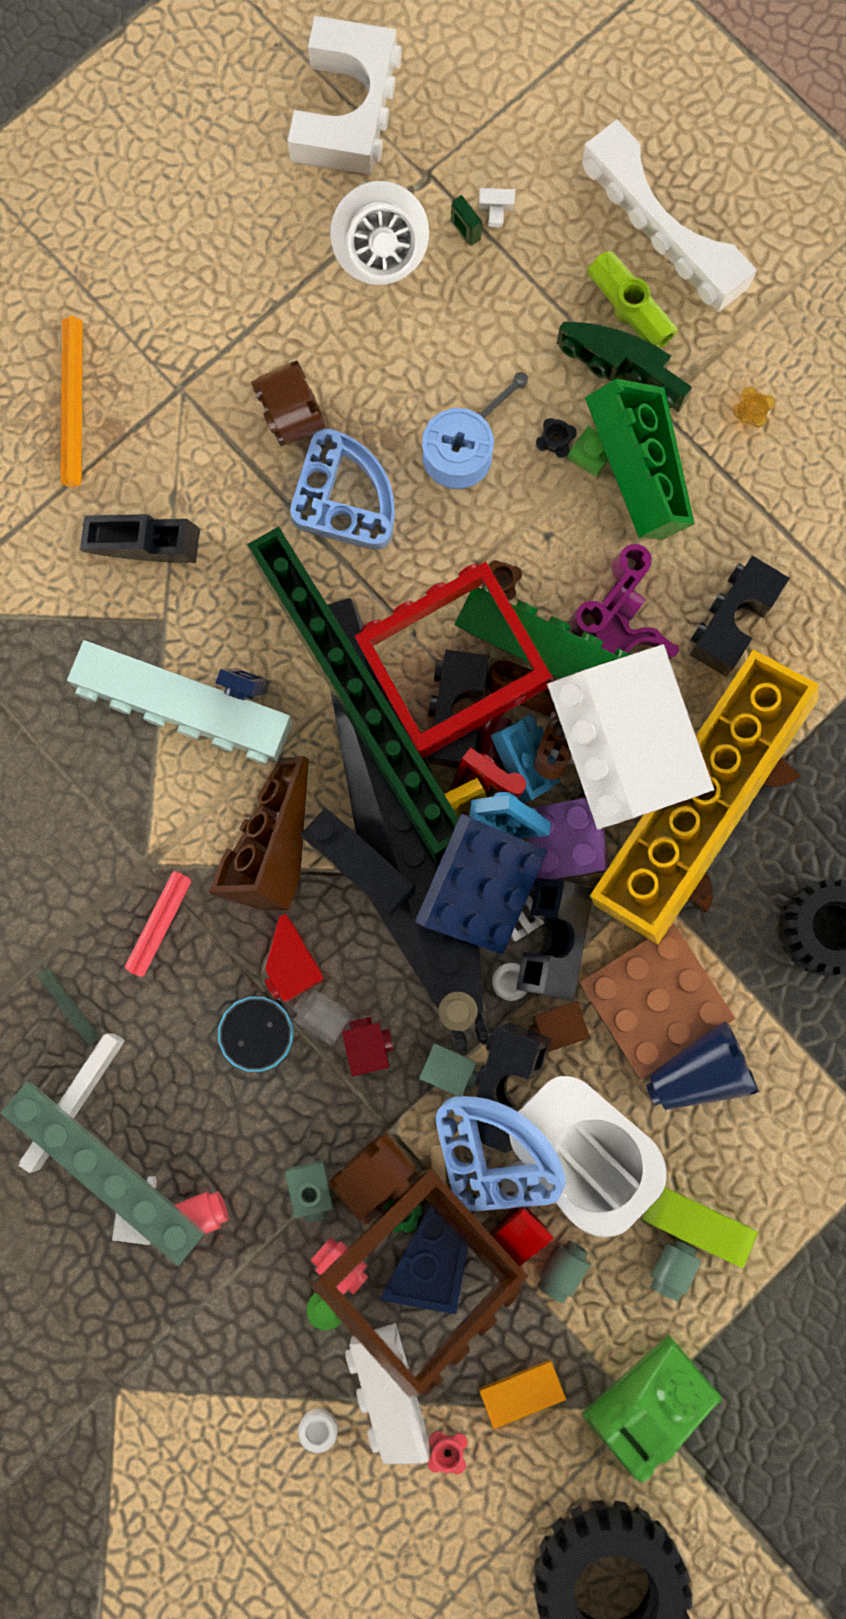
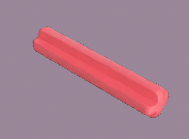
[125,871,191,977]

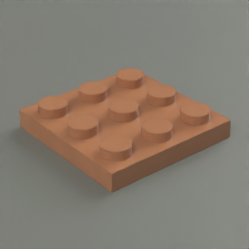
[578,923,736,1080]

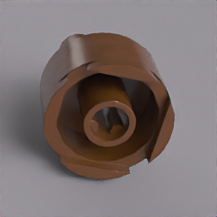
[251,360,327,447]
[327,1131,419,1225]

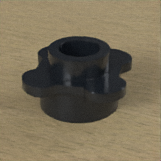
[536,418,577,458]

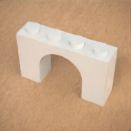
[287,16,402,175]

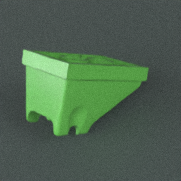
[582,1334,723,1483]

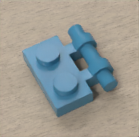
[490,714,562,803]

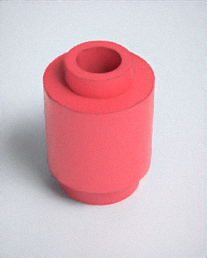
[174,1191,229,1234]
[310,1237,368,1295]

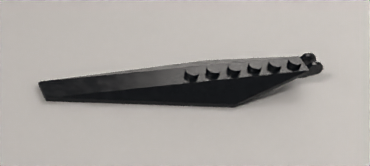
[328,598,489,1053]

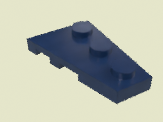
[380,1194,476,1314]

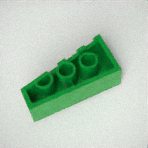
[585,379,695,540]

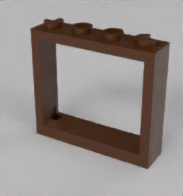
[310,1169,528,1398]

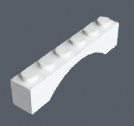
[582,119,757,312]

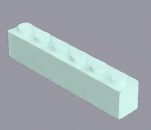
[67,640,293,765]

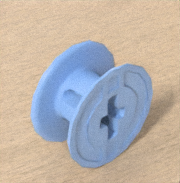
[422,408,494,489]

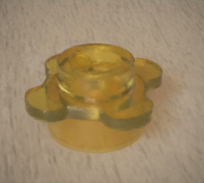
[733,386,775,427]

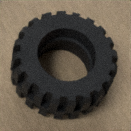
[533,1500,693,1619]

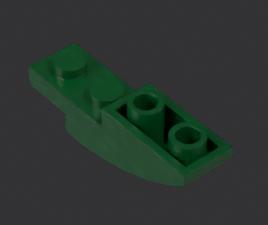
[556,322,692,412]

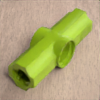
[587,250,678,349]

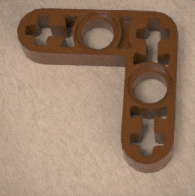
[486,660,572,780]

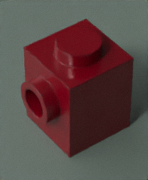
[342,1017,394,1076]

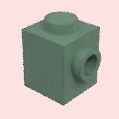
[285,1159,335,1222]

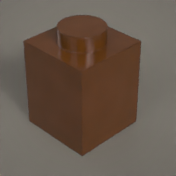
[528,1001,590,1053]

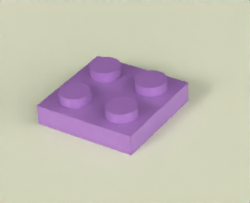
[528,798,609,883]

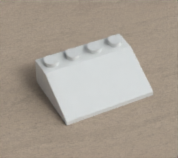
[548,645,714,830]

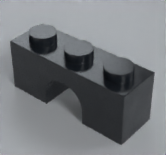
[689,555,790,677]
[428,649,489,768]
[516,878,593,1001]
[475,1022,552,1153]

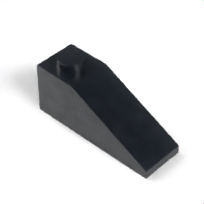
[300,807,416,916]

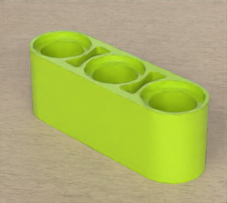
[641,1187,759,1268]

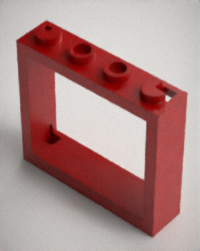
[355,562,553,759]

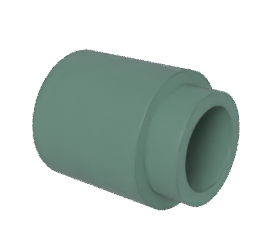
[650,1239,702,1302]
[537,1240,591,1303]

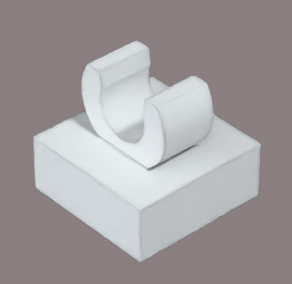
[479,188,515,228]

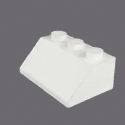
[345,1323,429,1464]

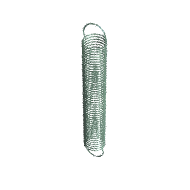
[34,961,100,1049]

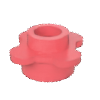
[427,1431,468,1474]

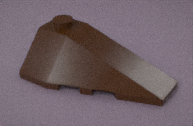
[209,756,309,911]

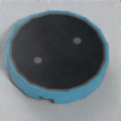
[218,997,294,1072]

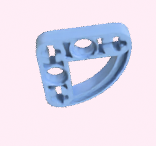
[290,429,395,550]
[436,1096,566,1212]

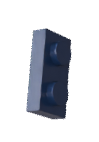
[216,668,270,700]

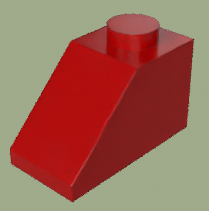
[264,913,326,1003]
[490,1207,554,1267]

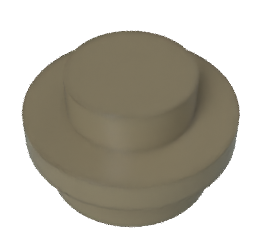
[438,992,478,1031]

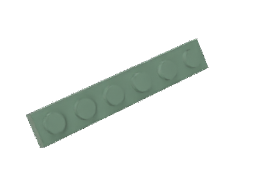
[1,1082,206,1266]

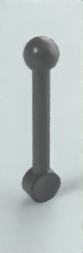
[476,372,528,420]

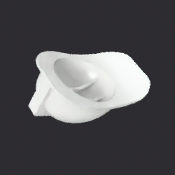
[509,1076,667,1237]

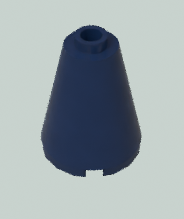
[646,1021,759,1110]

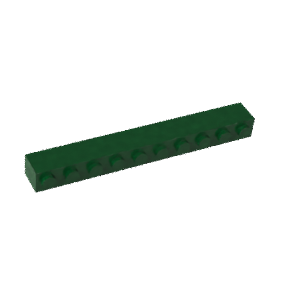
[247,527,459,863]

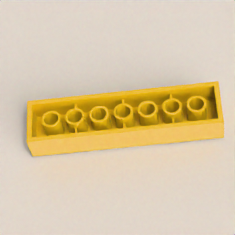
[590,649,819,945]

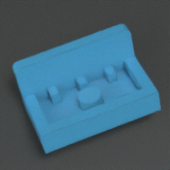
[469,792,551,839]

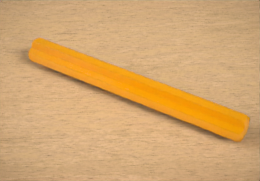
[60,316,83,488]

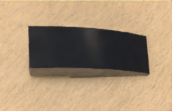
[80,514,200,563]

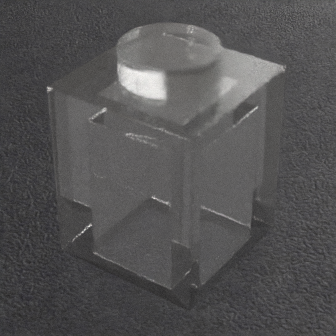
[293,989,354,1046]

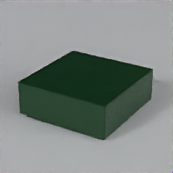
[451,195,482,246]

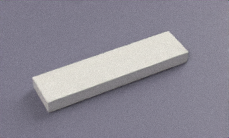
[19,1034,125,1173]

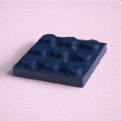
[415,813,548,954]

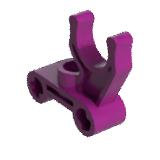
[569,544,679,659]

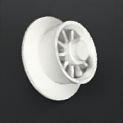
[330,181,429,285]

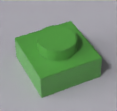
[567,425,609,478]

